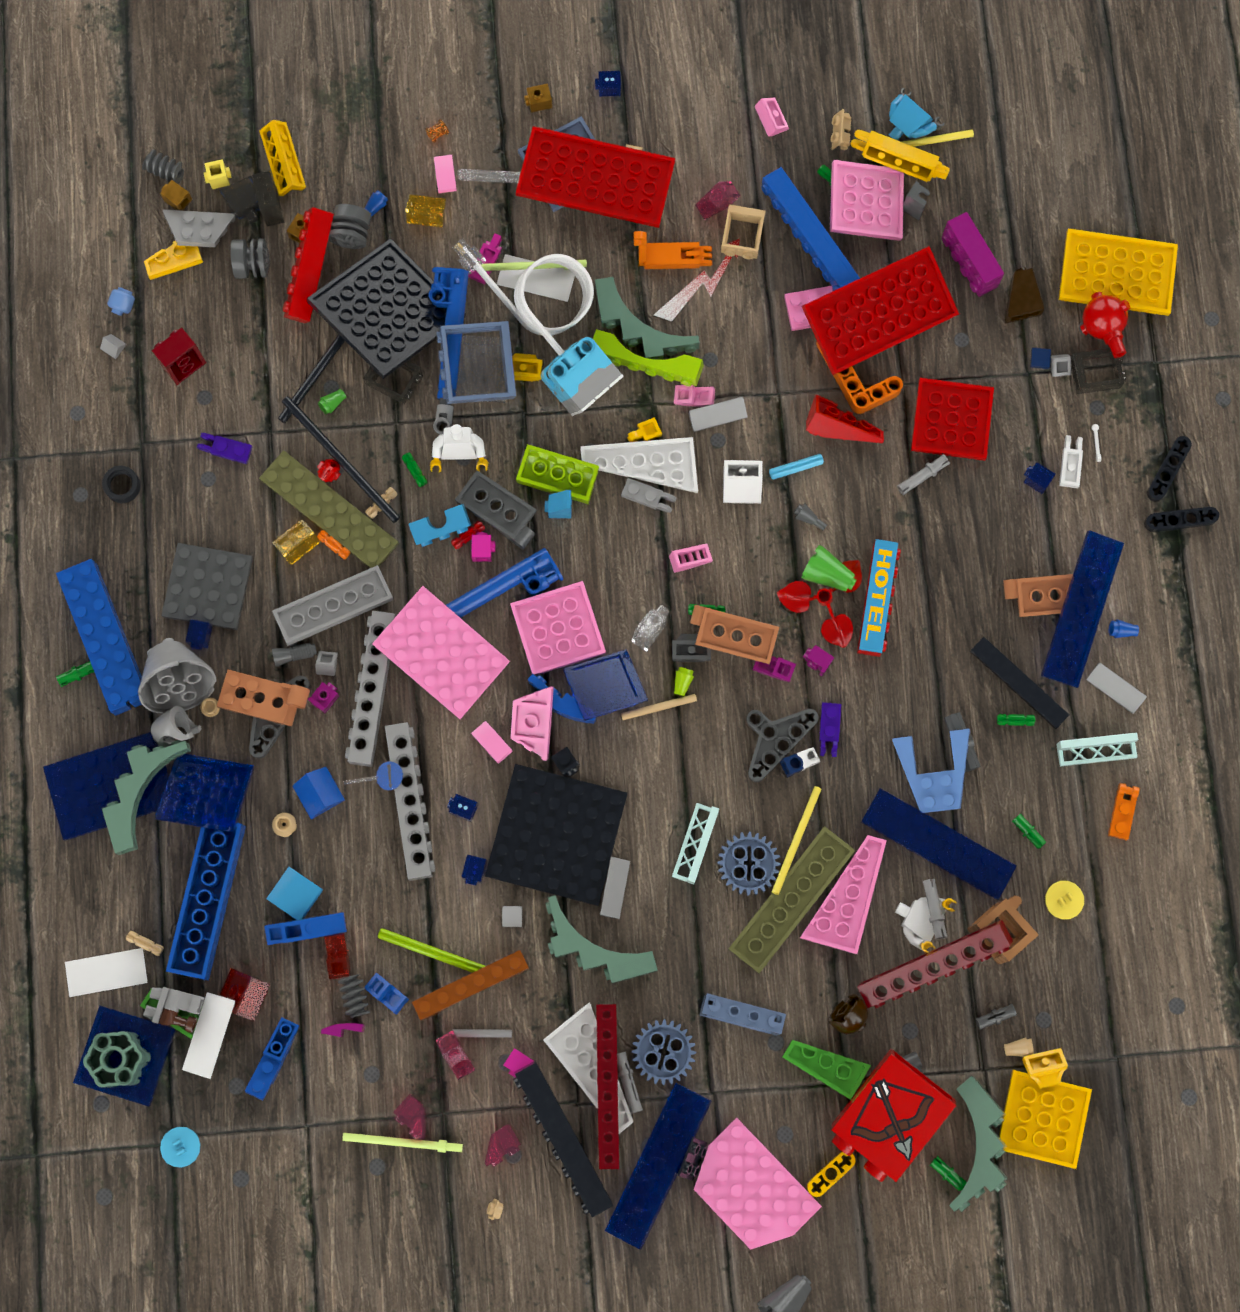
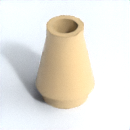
[1004,1037,1034,1057]

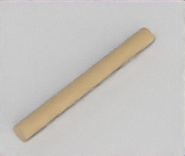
[621,694,697,720]

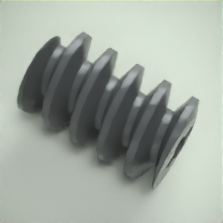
[142,149,184,184]
[338,974,371,1018]

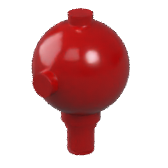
[1080,292,1131,358]

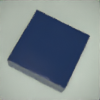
[1030,348,1051,369]

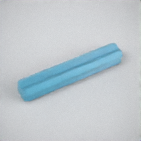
[769,454,824,480]

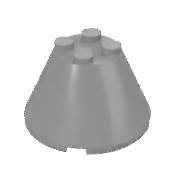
[138,638,216,714]

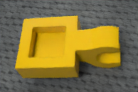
[627,417,662,442]

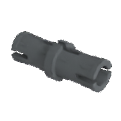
[975,1004,1017,1030]

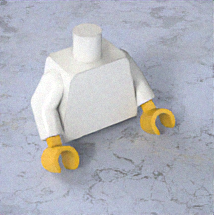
[430,424,489,472]
[895,897,957,954]

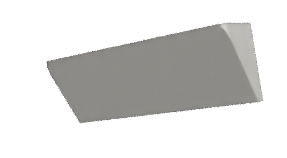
[689,397,748,432]
[1086,663,1147,714]
[600,857,630,919]

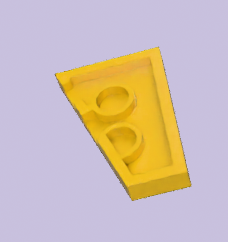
[144,241,203,280]

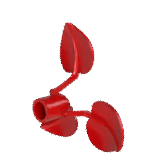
[777,560,862,648]

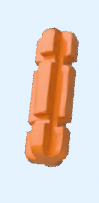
[317,530,350,560]

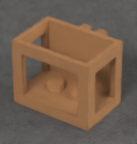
[967,895,1039,965]

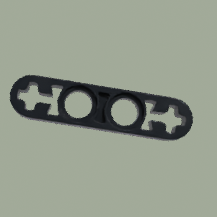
[1147,436,1192,502]
[1144,507,1219,532]

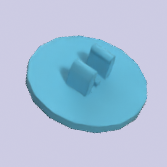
[160,1127,201,1168]

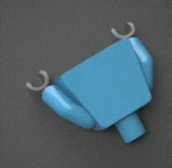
[889,88,945,140]

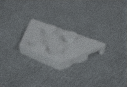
[163,209,235,247]

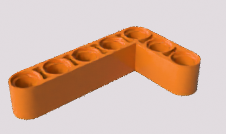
[816,341,903,414]

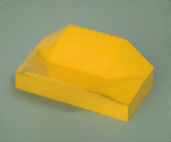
[503,353,543,382]
[1022,1048,1068,1088]

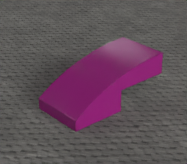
[752,656,796,682]
[321,1023,365,1037]

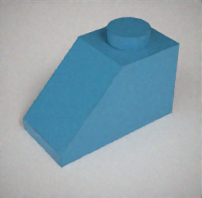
[545,490,572,518]

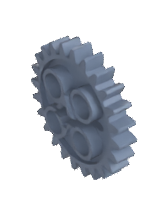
[717,832,781,896]
[632,1019,696,1085]

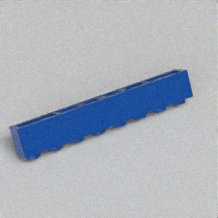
[761,167,860,291]

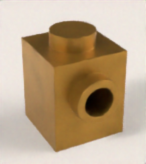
[524,84,552,113]
[160,180,192,211]
[286,213,305,244]

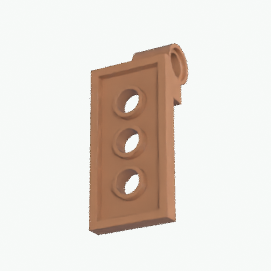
[1003,573,1094,617]
[690,605,779,664]
[217,670,310,727]

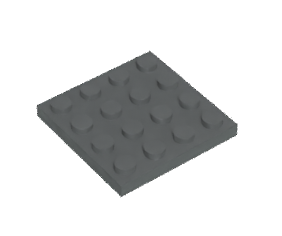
[161,543,253,630]

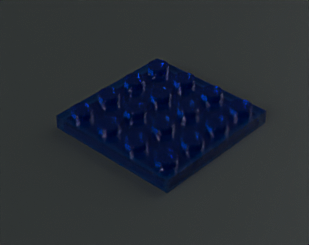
[156,754,254,833]
[73,1005,176,1106]

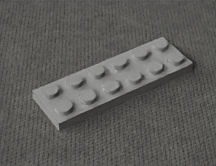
[272,565,393,646]

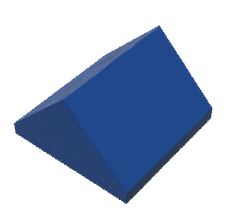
[292,767,345,820]

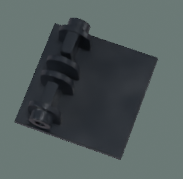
[677,1137,707,1181]

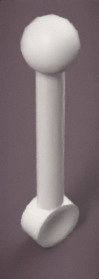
[1092,424,1101,462]

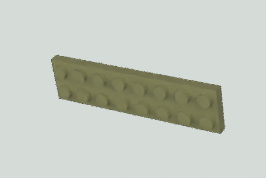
[259,450,399,568]
[728,826,855,974]

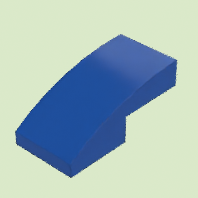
[365,973,409,1015]

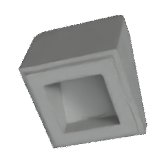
[1050,354,1071,377]
[315,651,338,676]
[502,906,522,927]

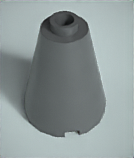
[757,1275,812,1312]

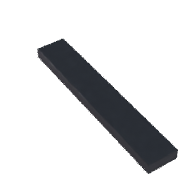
[970,637,1070,729]

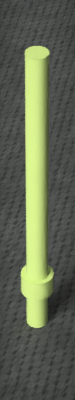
[476,260,587,272]
[343,1133,463,1153]

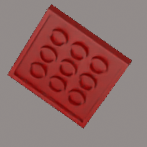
[911,378,994,461]

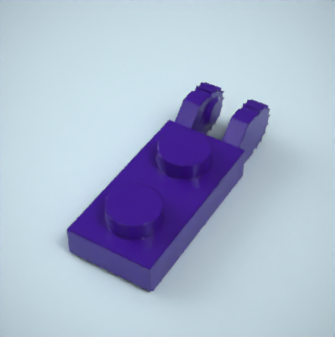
[197,432,253,464]
[819,702,841,757]

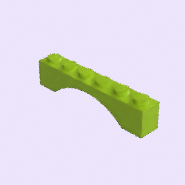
[593,329,704,387]

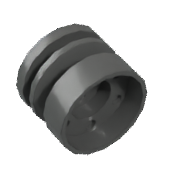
[328,204,372,249]
[231,238,270,279]

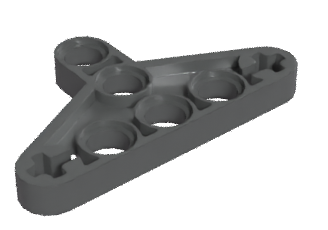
[239,676,310,759]
[746,709,819,782]

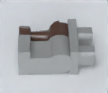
[143,987,205,1033]

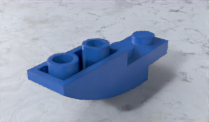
[528,674,596,723]
[264,912,347,945]
[245,1017,299,1101]

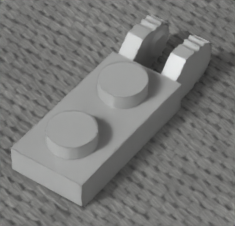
[621,478,677,513]

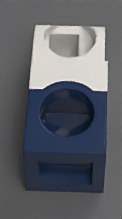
[780,747,820,778]

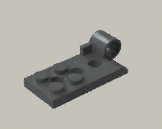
[455,470,537,550]

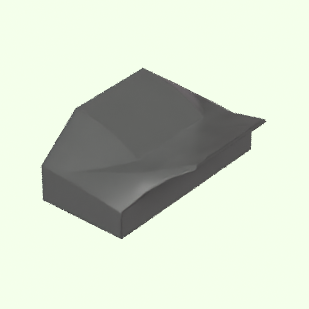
[672,634,711,662]

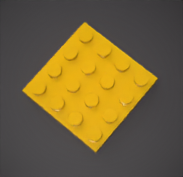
[999,1070,1092,1169]

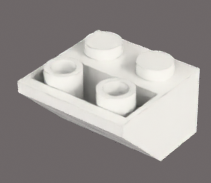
[723,460,762,504]

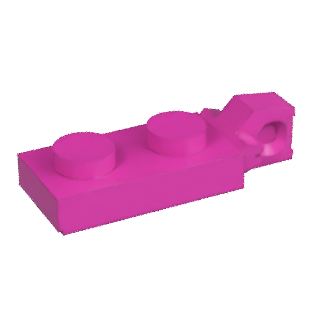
[469,234,502,285]

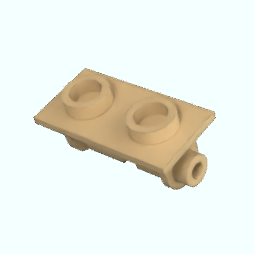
[831,109,851,150]

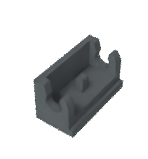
[903,181,930,221]

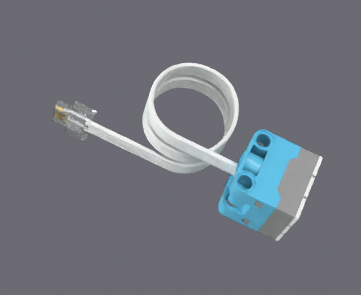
[452,238,624,416]

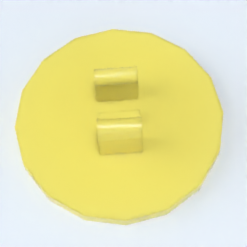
[1045,881,1084,919]

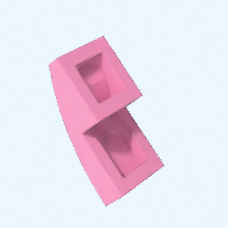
[434,155,457,193]
[674,385,715,407]
[471,721,513,764]

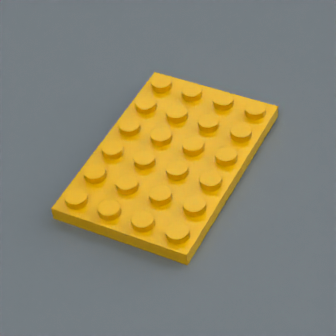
[1058,228,1178,316]

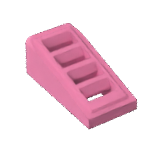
[669,544,713,573]

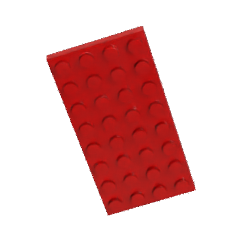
[516,126,676,228]
[802,246,959,375]

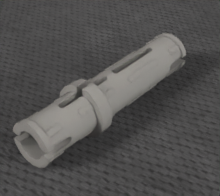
[897,454,950,495]
[923,879,948,940]
[617,1052,643,1114]

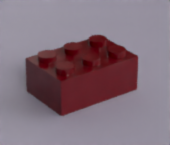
[151,327,206,385]

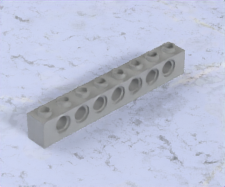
[345,611,396,767]
[385,722,435,881]

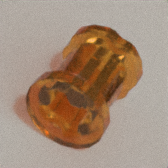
[425,119,449,143]

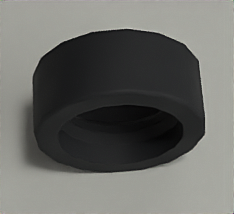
[102,465,141,504]

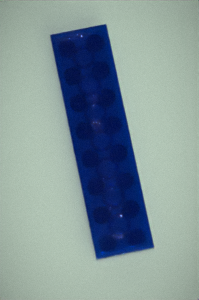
[1041,530,1124,688]
[861,788,1017,900]
[605,1083,712,1250]

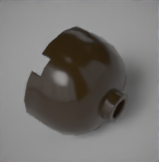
[829,994,868,1034]

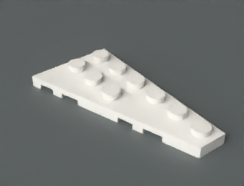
[581,437,698,493]
[543,1002,633,1134]

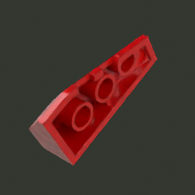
[806,395,884,443]

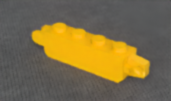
[850,129,950,182]

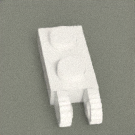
[1059,435,1083,488]

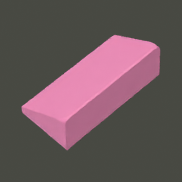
[755,97,789,137]

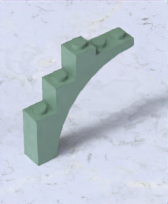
[595,277,700,360]
[102,740,191,855]
[545,895,658,984]
[949,1076,1008,1212]

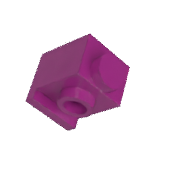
[803,645,834,676]
[308,682,339,714]

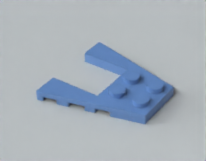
[892,729,970,813]

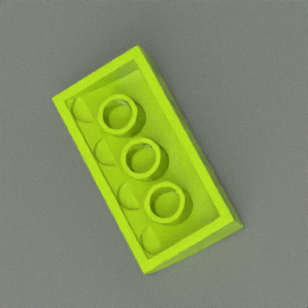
[516,444,599,504]

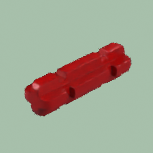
[451,521,485,550]

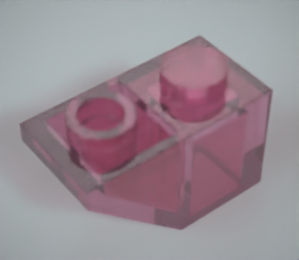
[695,181,740,220]
[436,1030,475,1080]
[393,1094,427,1140]
[485,1123,522,1167]

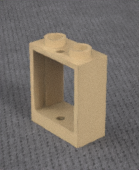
[721,205,765,259]

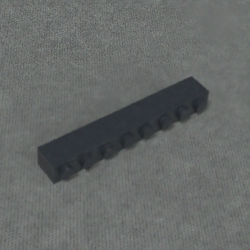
[513,1060,613,1218]

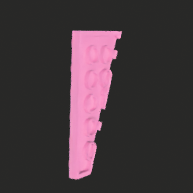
[800,835,887,954]

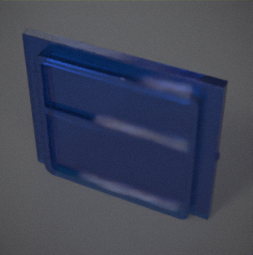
[563,649,648,721]

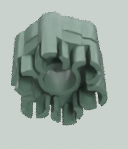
[83,1031,151,1087]

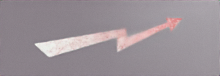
[654,238,740,321]

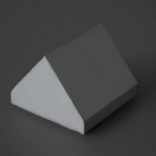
[100,334,127,359]

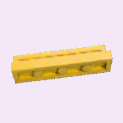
[259,120,306,196]

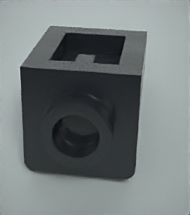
[551,747,580,777]

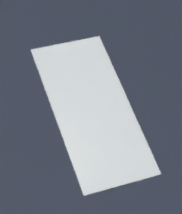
[497,254,575,302]
[65,948,148,997]
[182,992,235,1079]

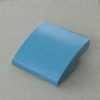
[266,867,323,920]

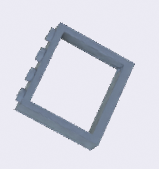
[436,321,516,404]
[699,993,786,1036]

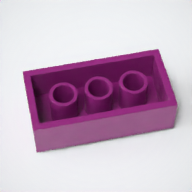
[942,212,1005,297]

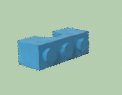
[409,504,471,547]

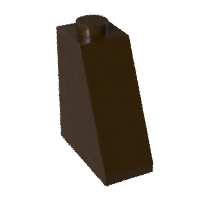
[1005,268,1045,324]

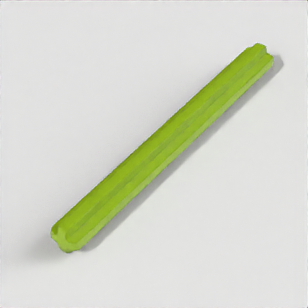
[378,928,485,973]

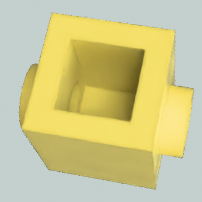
[204,159,232,189]

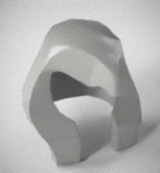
[151,706,201,748]

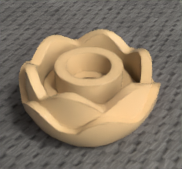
[272,813,297,837]

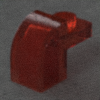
[324,933,350,979]

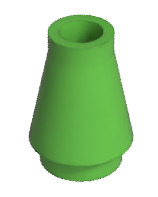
[318,389,346,414]

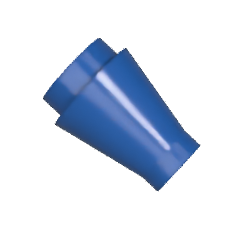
[364,190,388,216]
[1108,619,1139,638]

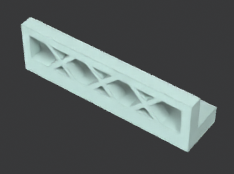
[1057,733,1138,767]
[672,803,719,884]

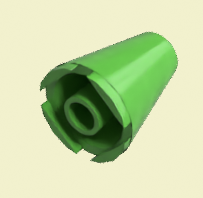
[801,545,857,591]

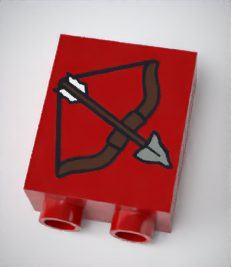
[831,1049,957,1182]

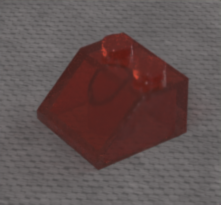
[219,968,270,1021]

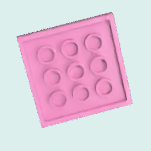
[830,160,904,241]
[510,581,606,676]

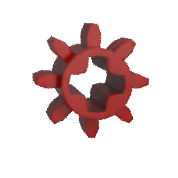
[317,459,341,482]

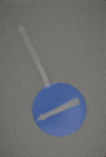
[344,761,403,790]

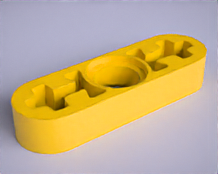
[807,1152,855,1197]

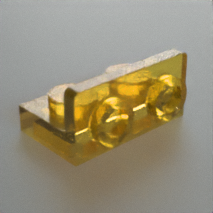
[406,195,446,227]
[272,519,320,565]

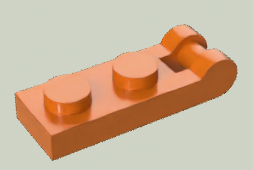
[1108,783,1140,841]

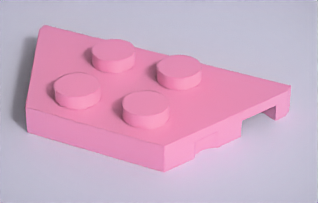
[511,686,554,761]

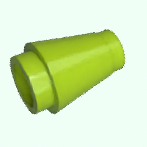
[674,667,694,696]

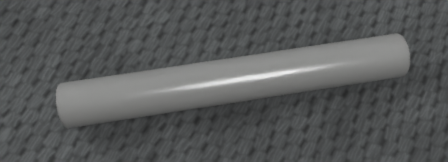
[452,1029,512,1038]

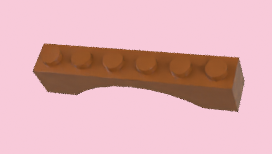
[412,950,529,1021]

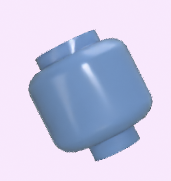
[107,287,135,316]

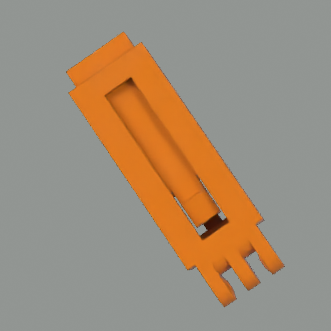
[634,231,712,269]

